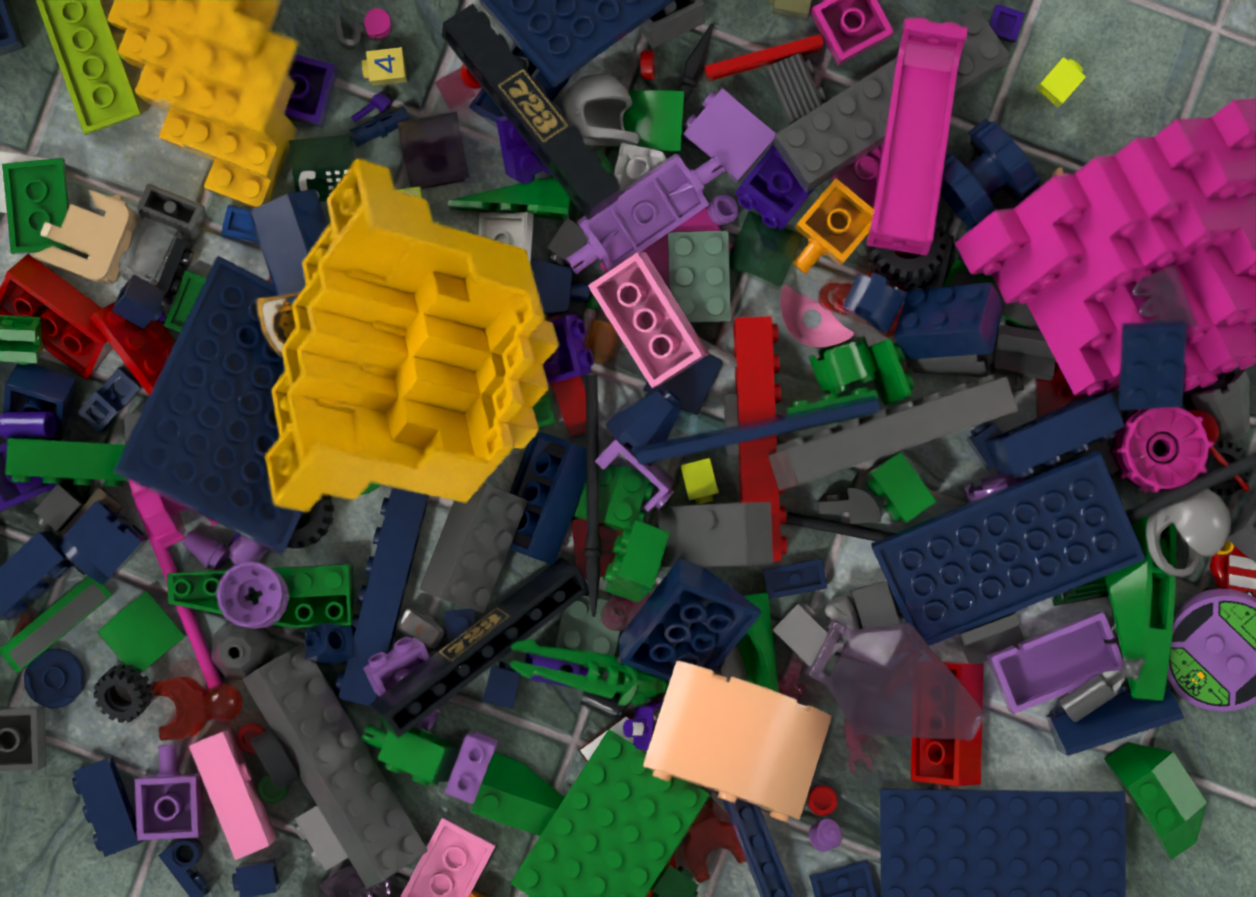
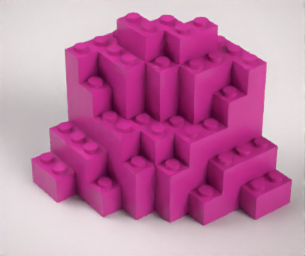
[955,98,1256,396]

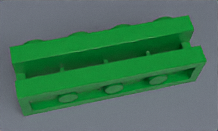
[0,315,43,365]
[5,438,129,487]

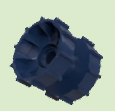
[939,118,1040,230]

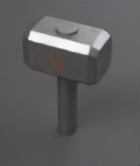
[396,607,446,651]

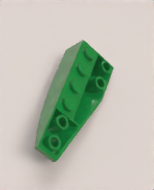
[1105,515,1176,701]
[167,564,354,628]

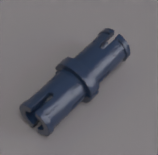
[349,106,412,147]

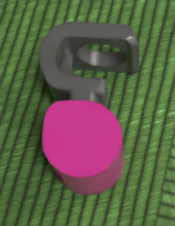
[334,9,392,50]

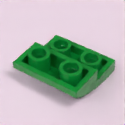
[623,90,685,153]
[869,338,914,406]
[97,591,185,674]

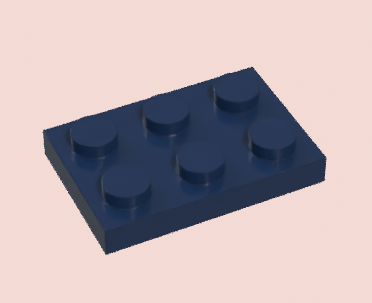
[1118,320,1187,410]

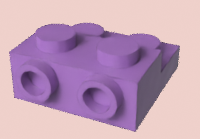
[363,637,430,697]

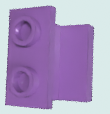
[682,88,776,184]
[595,439,676,512]
[445,729,498,804]

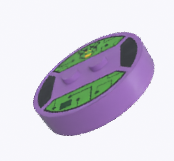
[1167,589,1256,712]

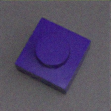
[989,4,1025,43]

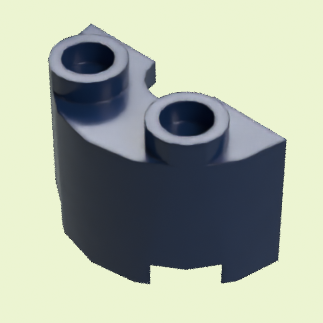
[842,273,907,333]

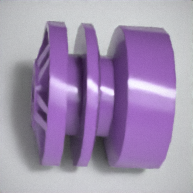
[217,562,289,629]

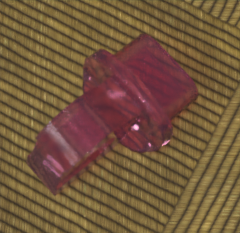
[778,658,807,703]

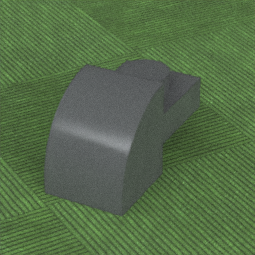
[817,488,881,524]

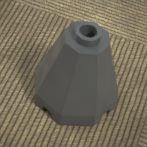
[1183,367,1250,443]
[211,621,275,680]

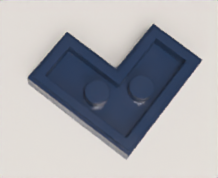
[809,859,878,897]

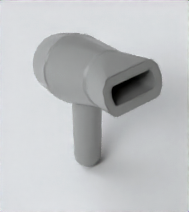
[825,596,868,656]

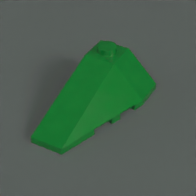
[448,175,571,220]
[471,752,565,836]

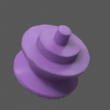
[809,819,842,852]

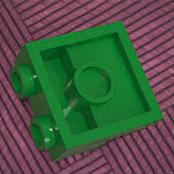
[575,464,655,532]

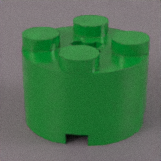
[808,335,877,395]

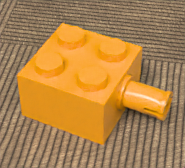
[792,178,874,275]

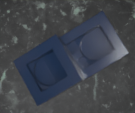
[78,366,143,433]

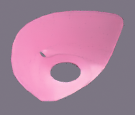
[780,285,854,347]

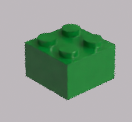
[865,452,936,523]
[603,520,670,603]

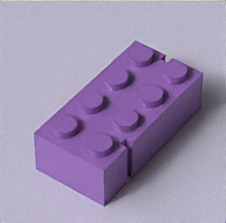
[986,611,1124,714]

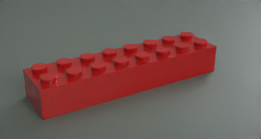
[733,316,787,561]

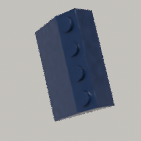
[619,558,761,681]

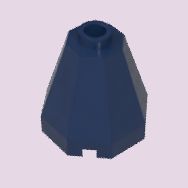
[606,389,681,466]

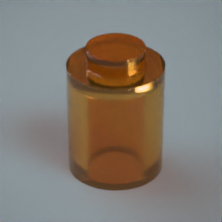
[585,319,619,366]

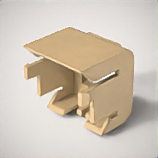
[32,190,140,285]

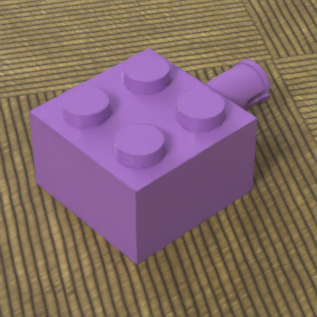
[135,744,204,840]

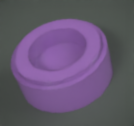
[707,194,739,226]

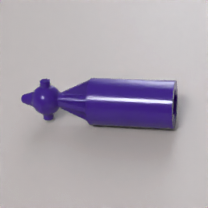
[0,411,57,439]

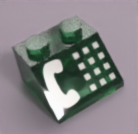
[289,134,355,202]

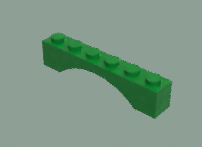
[737,592,779,693]

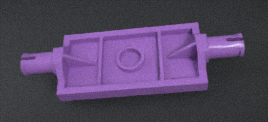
[565,153,725,274]

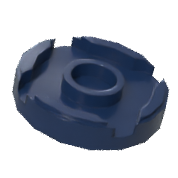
[24,648,86,709]

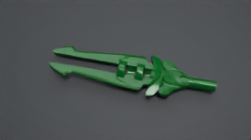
[510,639,669,706]

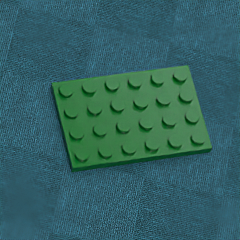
[510,729,711,897]

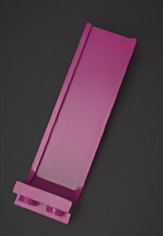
[866,17,968,256]

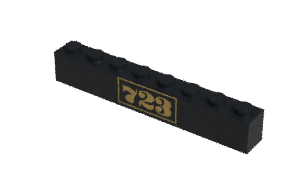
[441,3,621,220]
[369,558,589,739]

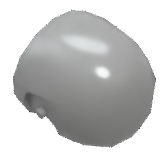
[561,74,640,147]
[1146,489,1231,577]

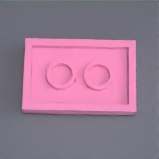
[401,817,496,897]

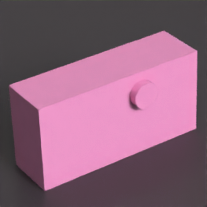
[588,252,709,388]
[189,727,277,860]

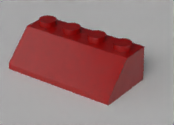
[0,254,112,380]
[911,660,984,787]

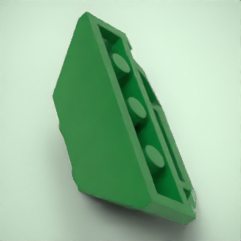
[1103,742,1207,860]

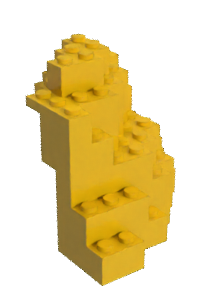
[107,0,298,209]
[266,158,559,512]

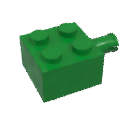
[361,724,462,786]

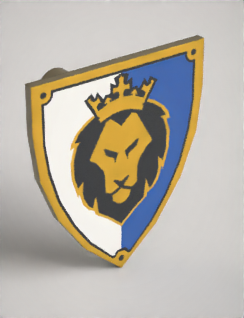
[256,292,301,359]

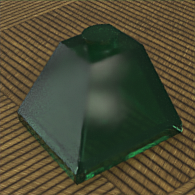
[729,211,804,290]

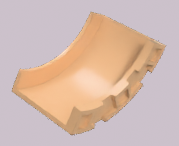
[643,661,832,822]

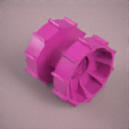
[1111,407,1213,493]
[129,480,218,548]

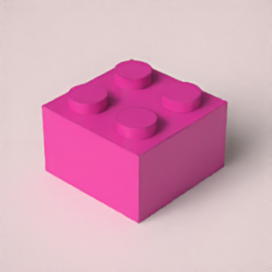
[810,0,894,66]

